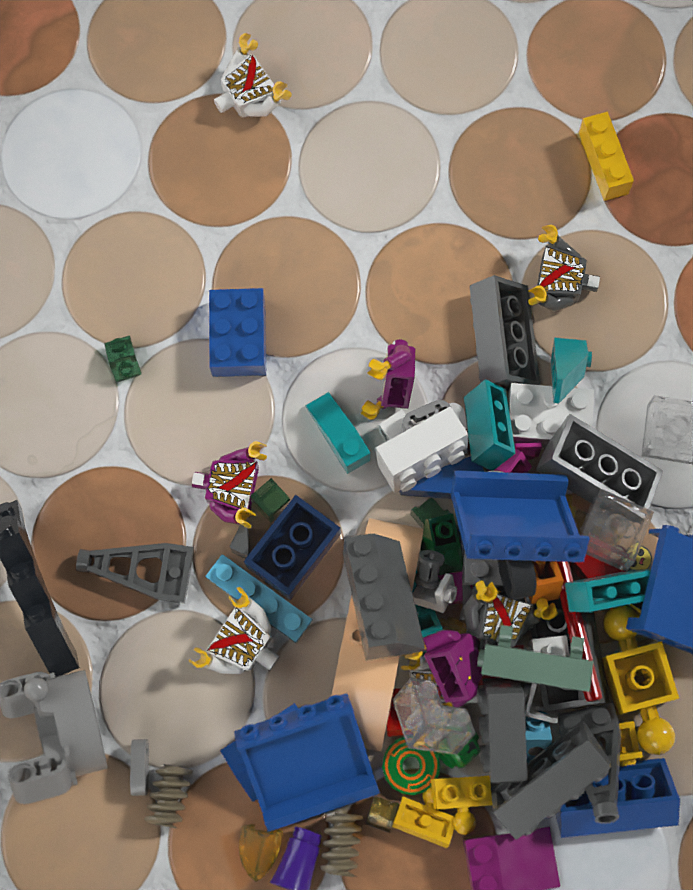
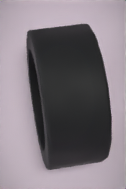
[497,560,537,600]

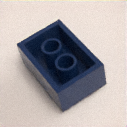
[244,495,341,601]

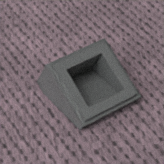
[230,524,250,559]

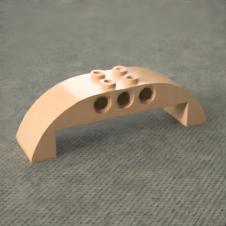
[332,518,424,752]

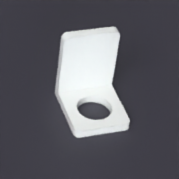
[523,682,558,723]

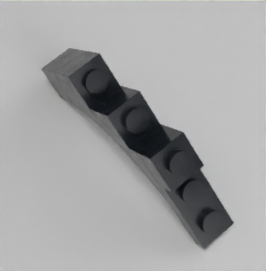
[0,500,80,677]

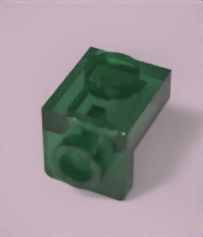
[104,335,142,382]

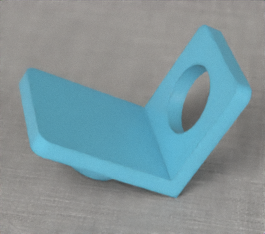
[525,711,552,763]

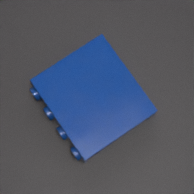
[450,471,590,562]
[626,525,693,654]
[234,693,380,832]

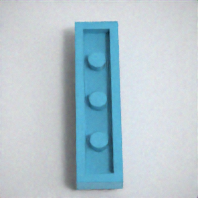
[205,554,313,643]

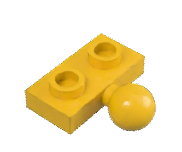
[431,775,492,835]
[392,787,455,848]

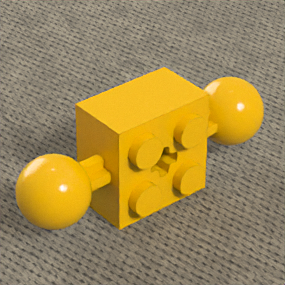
[602,605,679,755]

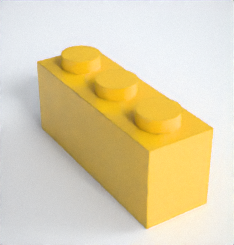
[578,111,634,201]

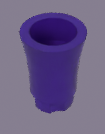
[270,827,322,890]

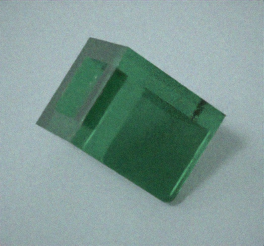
[250,478,290,523]
[410,498,451,529]

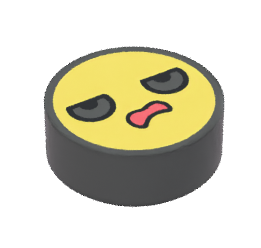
[623,545,652,571]

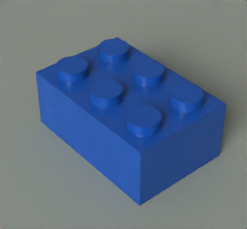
[209,288,267,377]

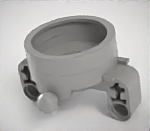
[0,670,108,804]

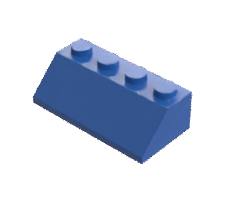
[555,758,680,838]

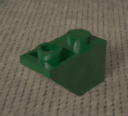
[420,513,463,576]

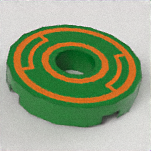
[382,736,440,795]

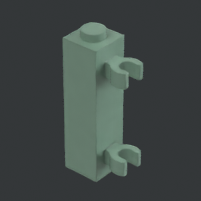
[477,625,594,692]

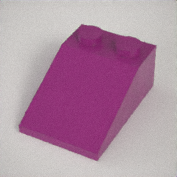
[463,826,561,890]

